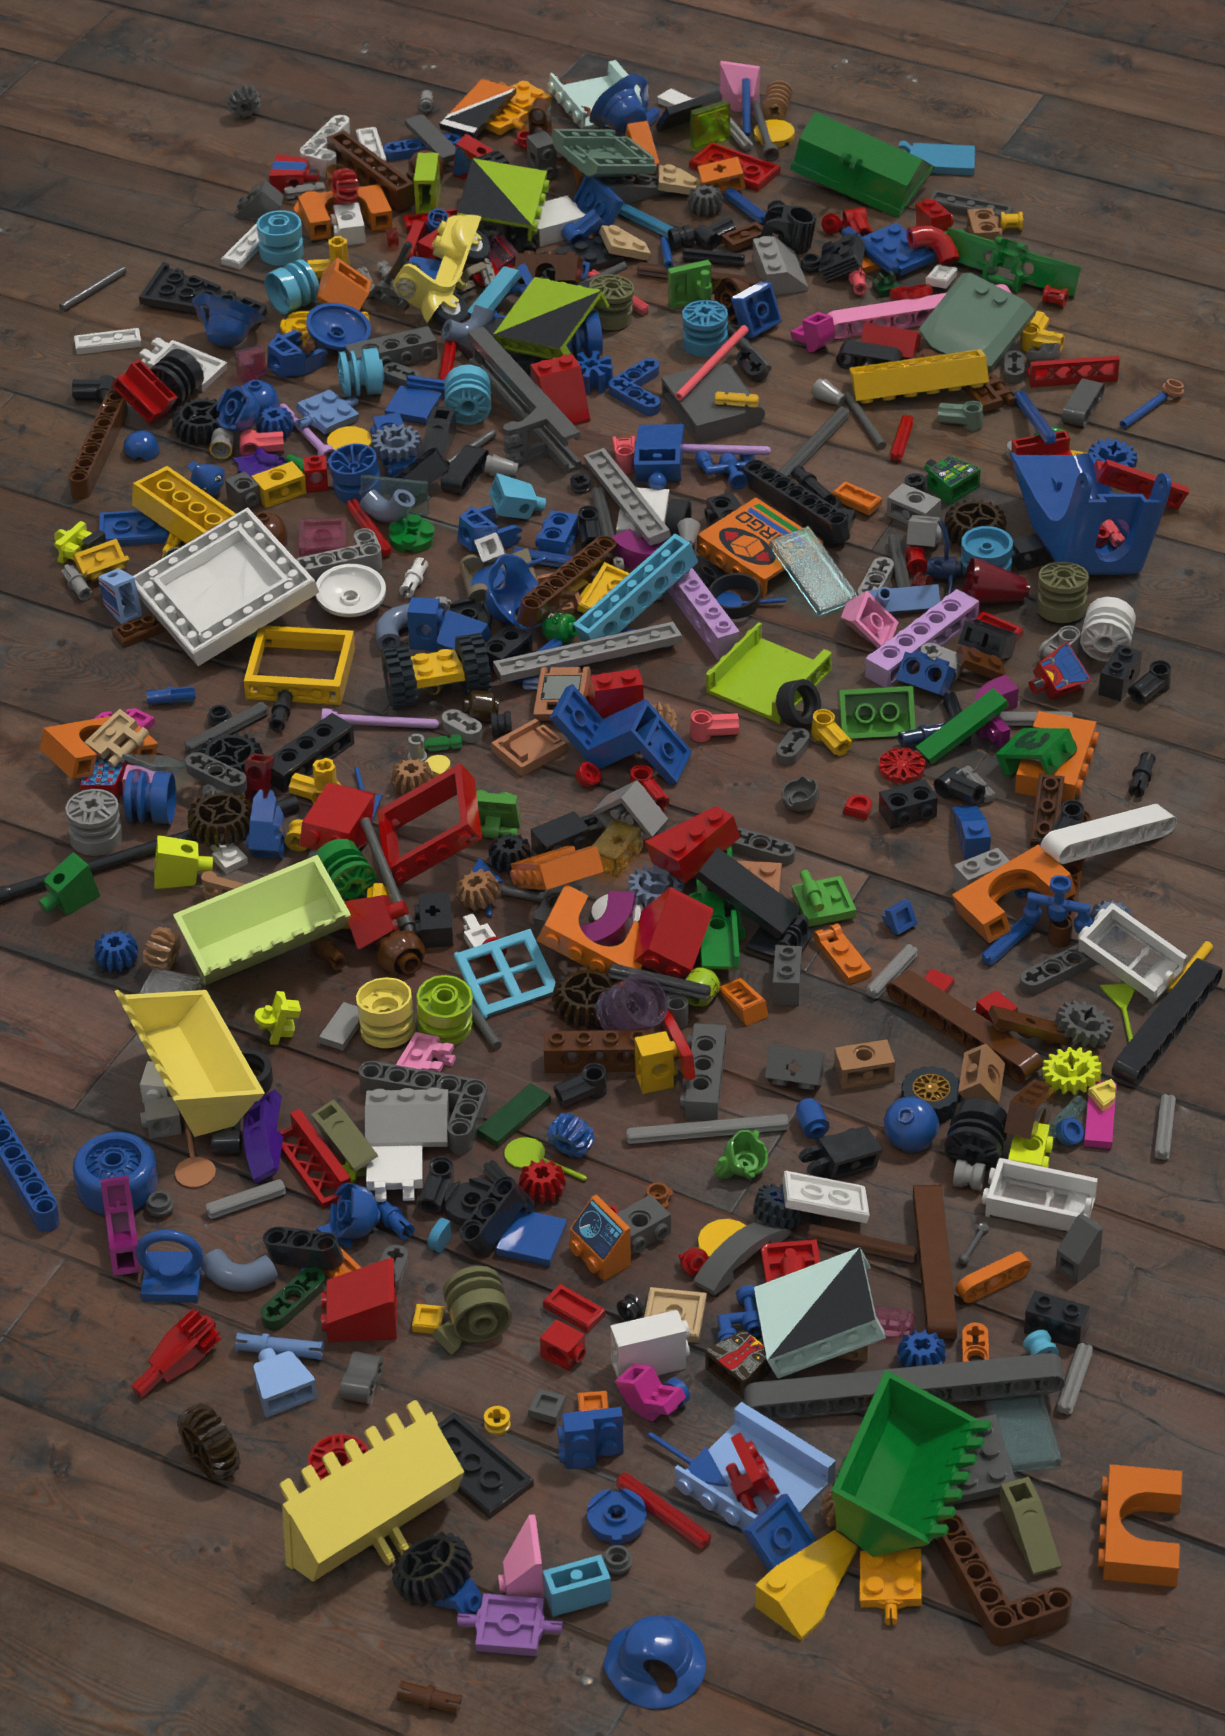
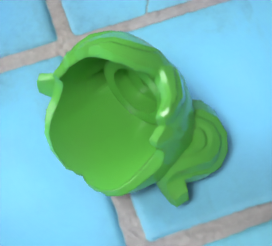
[713,1130,768,1179]

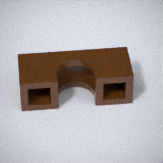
[515,250,583,285]
[1004,1081,1057,1140]

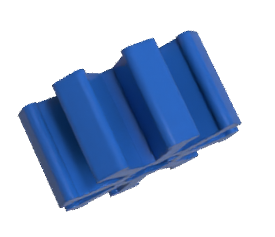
[577,351,613,395]

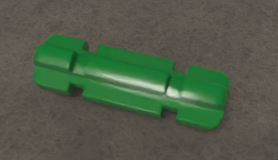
[424,734,462,752]

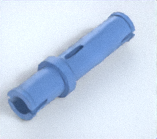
[235,1332,324,1360]

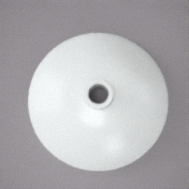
[315,564,386,617]

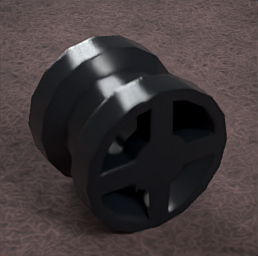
[491,711,512,737]

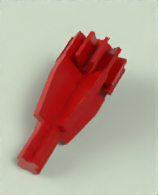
[131,1308,222,1398]

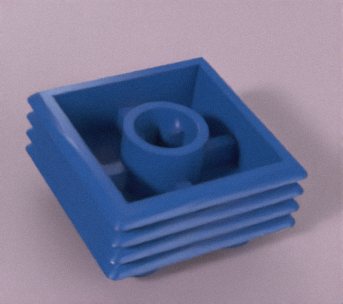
[731,282,782,338]

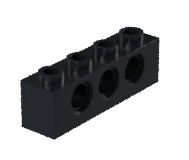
[270,713,355,793]

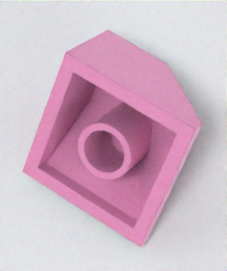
[720,61,760,114]
[841,591,899,649]
[498,1514,544,1598]

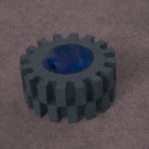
[753,1184,804,1229]

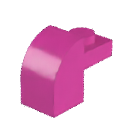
[790,312,835,353]
[615,1363,686,1421]

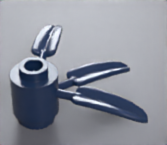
[927,521,962,596]

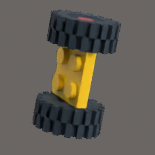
[381,633,492,709]

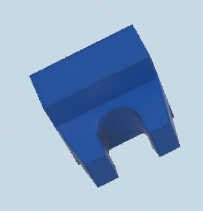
[881,899,918,935]

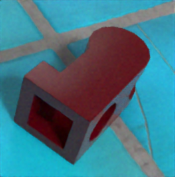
[244,753,275,802]

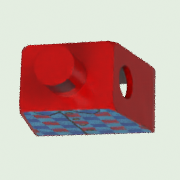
[80,759,127,802]

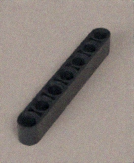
[744,460,851,543]
[1111,958,1223,1086]

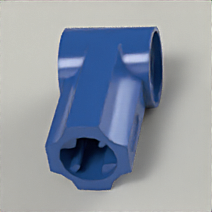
[561,209,604,245]

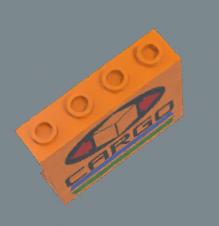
[697,497,823,597]

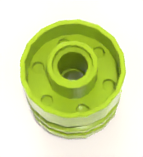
[417,975,473,1046]

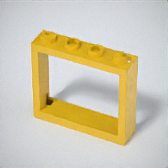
[244,626,355,705]

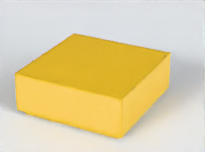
[412,1304,445,1334]

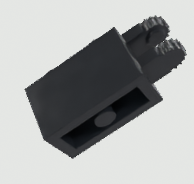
[530,811,606,855]
[799,1126,883,1180]

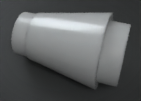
[811,379,846,407]
[484,454,518,477]

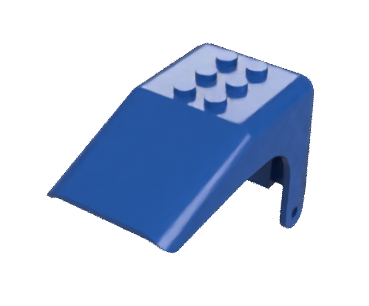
[1009,453,1171,575]

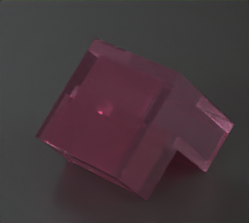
[234,345,267,384]

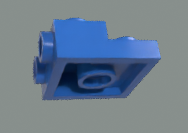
[557,1407,624,1469]

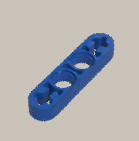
[384,134,462,161]

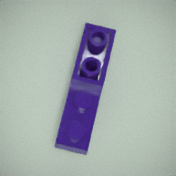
[243,1090,283,1183]

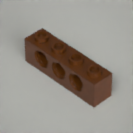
[544,1030,652,1073]

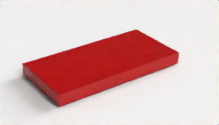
[689,142,781,192]

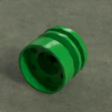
[314,839,377,902]

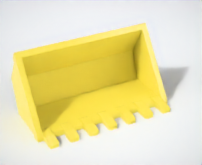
[115,990,265,1137]
[279,1400,464,1582]

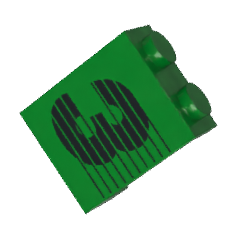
[995,728,1077,776]

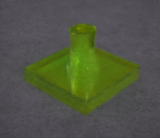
[691,100,730,150]

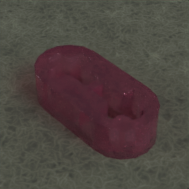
[874,1306,916,1337]

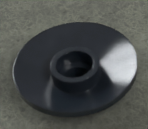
[692,556,724,586]

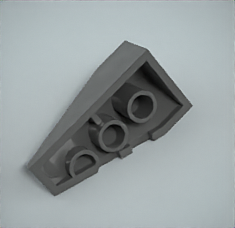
[582,173,668,204]

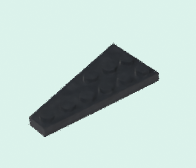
[139,262,267,324]

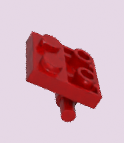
[726,1432,780,1514]

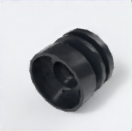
[150,349,204,408]
[944,1098,1008,1171]

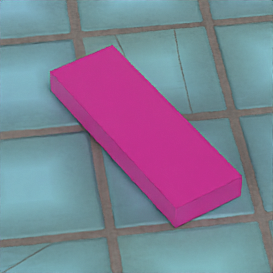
[1084,1081,1117,1149]

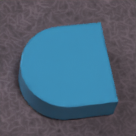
[428,1217,452,1253]

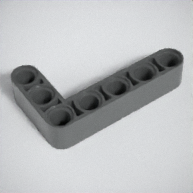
[359,1061,488,1154]

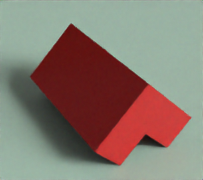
[861,323,922,360]
[111,359,178,424]
[1010,430,1073,468]

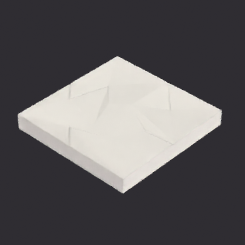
[133,507,319,666]

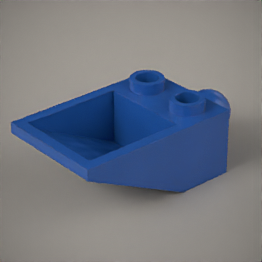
[634,424,684,490]

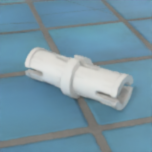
[399,557,428,598]

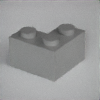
[592,780,668,844]

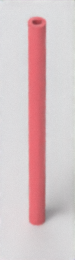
[675,325,749,401]

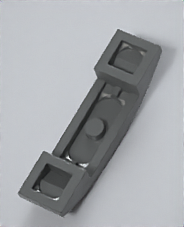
[694,1220,791,1295]

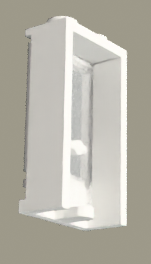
[1078,903,1187,1004]
[982,1158,1098,1232]

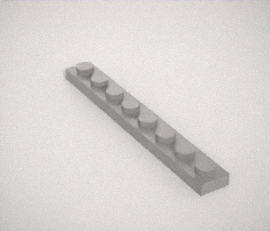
[583,448,671,545]
[493,622,682,683]

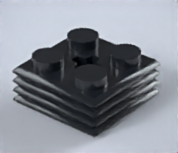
[818,233,865,282]

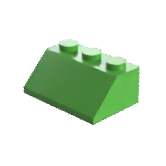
[837,686,916,739]

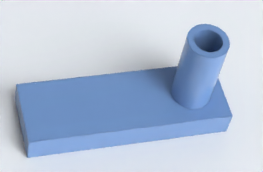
[868,584,940,614]

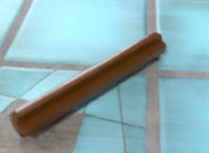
[807,1224,917,1263]

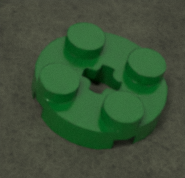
[389,514,435,553]

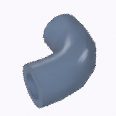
[441,305,495,344]
[359,489,415,523]
[375,603,410,650]
[200,1249,278,1292]

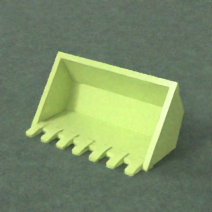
[173,855,351,986]

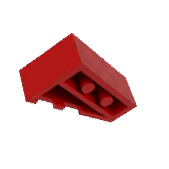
[644,806,741,883]

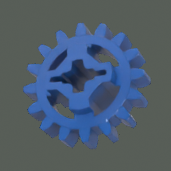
[1088,438,1138,468]

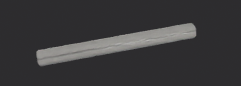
[626,1114,789,1144]

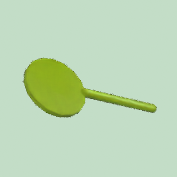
[504,1137,587,1181]

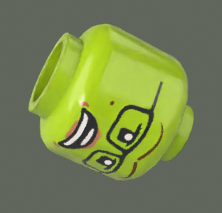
[683,968,720,1007]

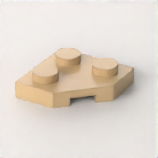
[658,164,700,195]
[599,225,651,261]

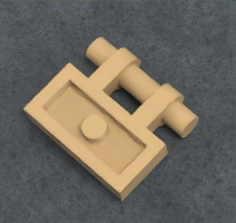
[85,709,150,768]

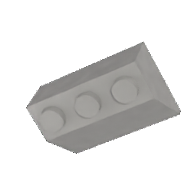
[753,236,808,295]
[365,1088,450,1147]

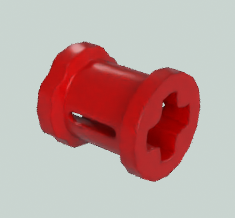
[1042,285,1069,308]
[905,545,928,575]

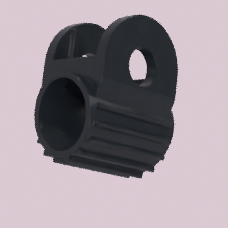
[761,204,817,254]

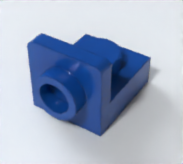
[434,1579,483,1615]

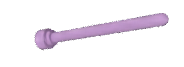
[279,403,335,465]
[683,444,771,455]
[321,708,439,729]

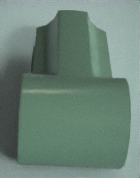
[938,401,983,431]

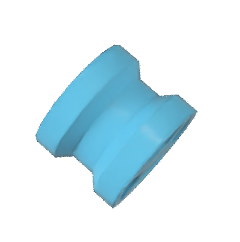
[1023,1330,1059,1355]

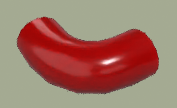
[906,225,960,266]

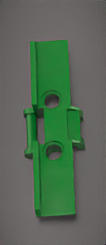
[947,228,1081,296]
[689,845,746,970]

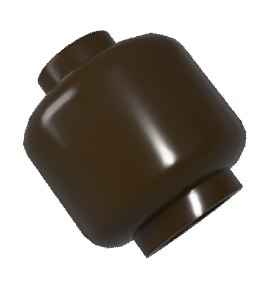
[462,690,499,723]

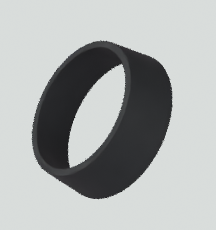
[709,573,761,619]

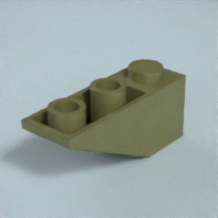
[311,1099,378,1172]
[999,1477,1062,1576]

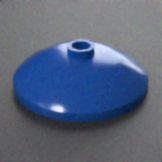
[306,303,371,351]

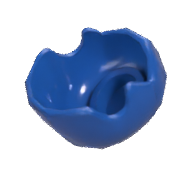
[123,430,160,461]

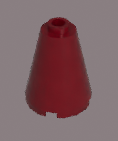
[962,558,1030,604]

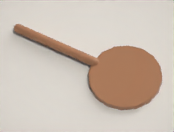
[175,1120,216,1189]

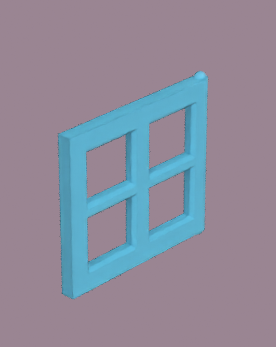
[454,929,556,1019]

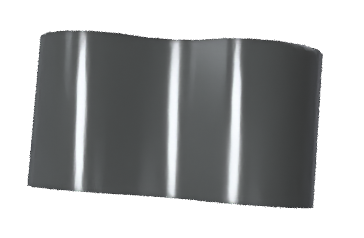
[339,1351,384,1404]

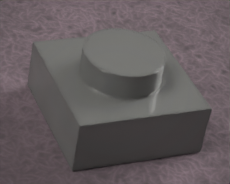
[528,1388,566,1425]

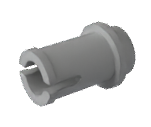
[418,90,434,112]
[408,734,427,762]

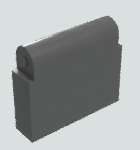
[662,364,765,444]

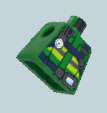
[924,456,981,505]

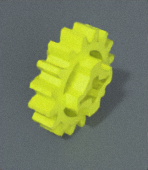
[1042,1047,1102,1095]

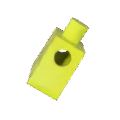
[154,836,213,889]

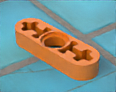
[955,1252,1032,1303]
[962,1323,989,1362]

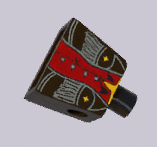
[705,1331,772,1400]

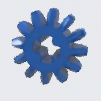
[256,405,293,438]
[94,930,138,973]
[547,1113,595,1158]
[897,1329,946,1368]

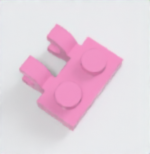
[396,1032,456,1073]

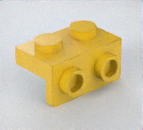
[73,539,130,582]

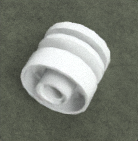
[1080,597,1136,662]

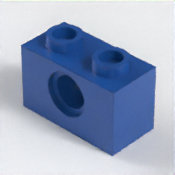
[407,597,444,651]

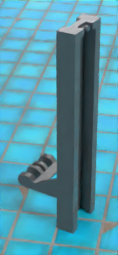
[468,327,581,474]

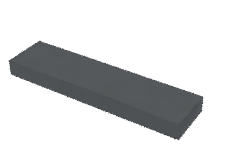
[405,114,456,164]
[929,190,1014,222]

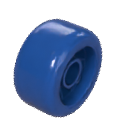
[73,1132,158,1215]

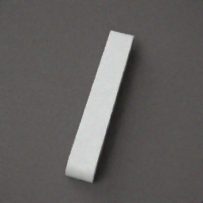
[1041,804,1177,864]

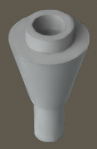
[677,518,701,546]

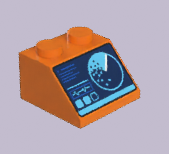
[569,1194,631,1281]

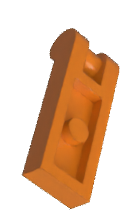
[813,923,872,985]

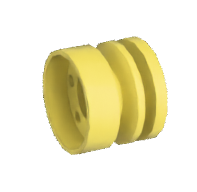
[356,977,416,1048]

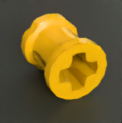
[1000,212,1023,231]

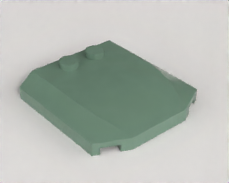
[551,129,657,177]
[919,273,1035,371]

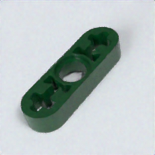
[261,1267,325,1330]

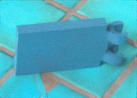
[899,141,975,175]

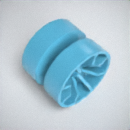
[257,210,304,266]

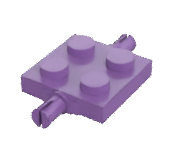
[457,1593,563,1656]

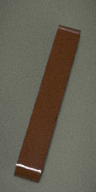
[68,389,128,499]
[517,535,617,627]
[1048,810,1091,948]
[886,970,1043,1083]
[913,1184,957,1339]

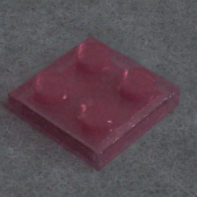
[299,518,346,556]

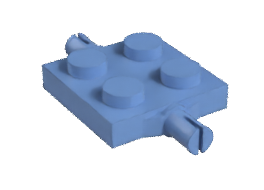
[296,389,359,434]

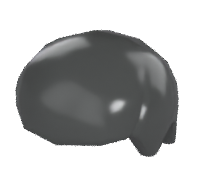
[1026,343,1060,364]
[781,776,819,812]

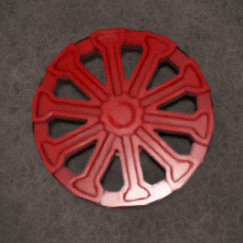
[878,748,925,784]

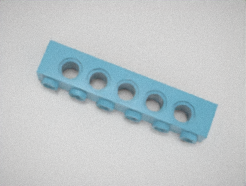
[573,534,698,642]

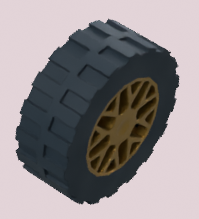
[901,1066,961,1123]

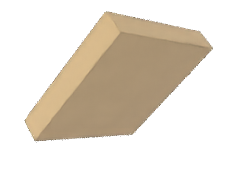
[644,1287,706,1343]

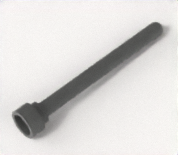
[752,100,780,162]

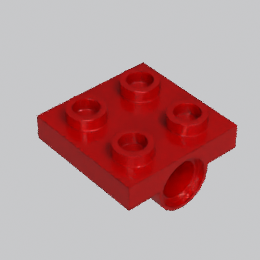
[760,1239,820,1283]

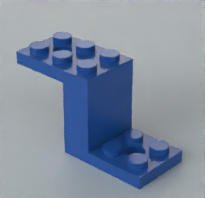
[550,684,692,786]

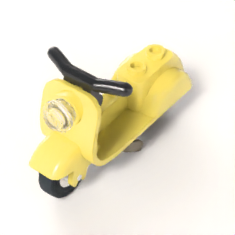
[384,215,490,326]

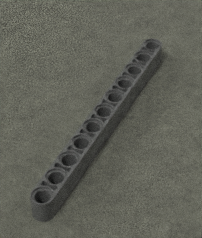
[744,1353,1065,1421]

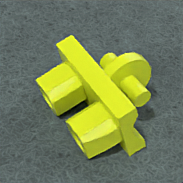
[54,521,92,564]
[254,991,301,1045]

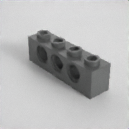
[345,326,438,366]
[680,1023,726,1121]

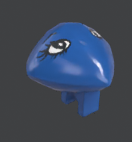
[187,461,225,497]

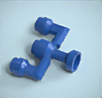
[695,445,756,490]
[1023,875,1093,934]
[716,1285,762,1342]

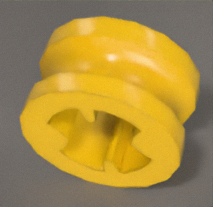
[484,1406,511,1436]

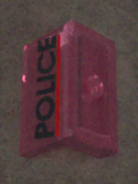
[487,232,518,271]

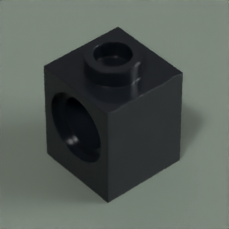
[1012,534,1046,571]

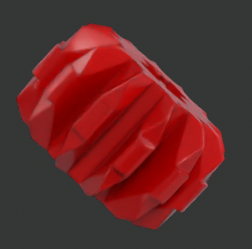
[331,169,359,205]
[519,1158,566,1206]

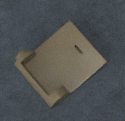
[459,548,538,605]

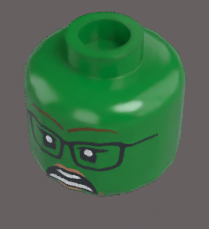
[542,612,578,644]

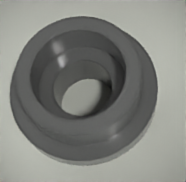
[602,1545,633,1575]

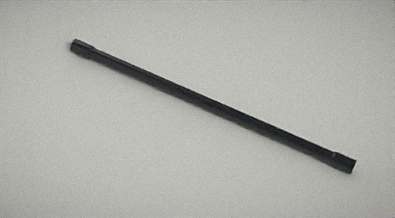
[0,796,300,903]

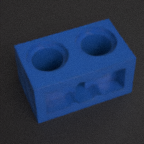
[535,510,579,555]
[896,650,956,696]

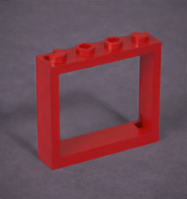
[377,763,482,886]

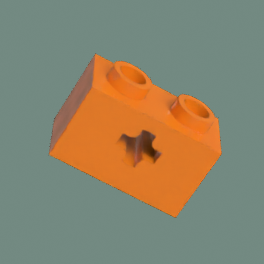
[698,157,745,194]

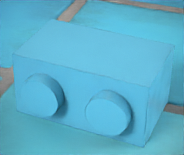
[543,1555,611,1617]

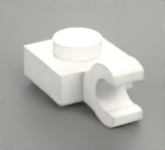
[210,843,248,874]
[463,914,496,949]

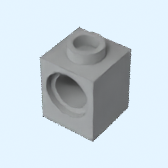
[140,1097,182,1139]

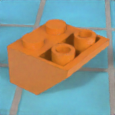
[317,258,371,310]

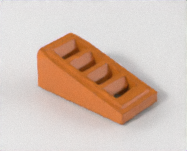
[719,978,768,1026]

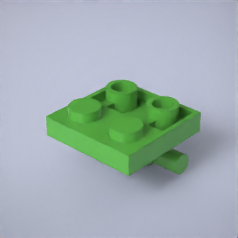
[668,260,712,309]
[471,790,522,839]
[792,870,856,927]

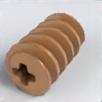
[762,80,792,120]

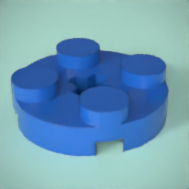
[586,1488,647,1546]

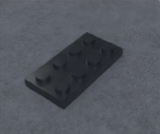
[539,236,624,281]

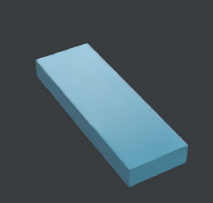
[468,267,521,317]

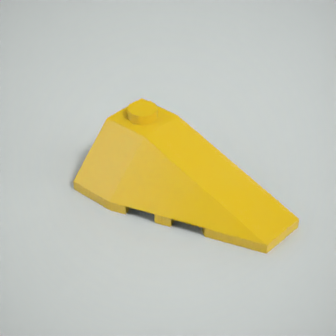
[755,1530,858,1641]

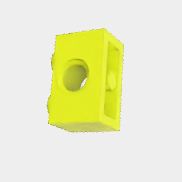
[1008,1123,1054,1168]

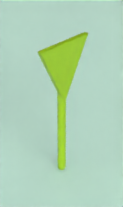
[1099,983,1136,1042]

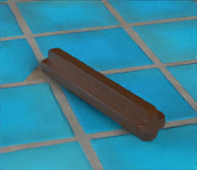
[302,333,315,355]

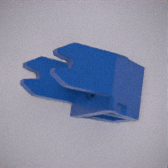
[267,330,328,377]
[457,505,522,551]
[246,790,286,860]

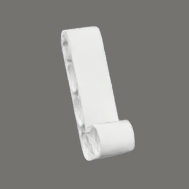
[300,115,350,177]

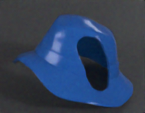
[589,74,649,134]
[192,293,266,348]
[485,554,547,629]
[603,1615,706,1709]

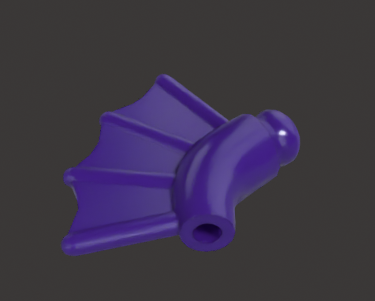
[233,448,286,478]

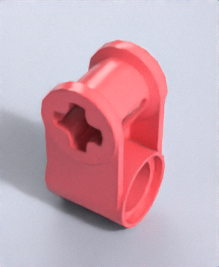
[612,436,636,474]

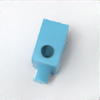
[489,473,546,519]

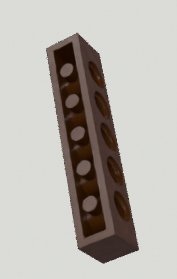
[327,130,415,212]

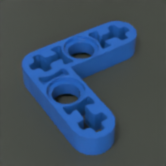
[609,358,660,416]

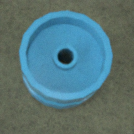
[960,526,1013,577]

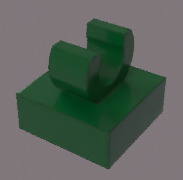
[872,271,900,298]

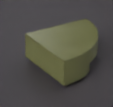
[432,1320,462,1355]

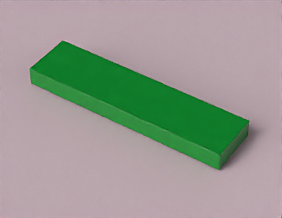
[916,688,1009,765]

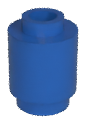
[796,1098,830,1139]

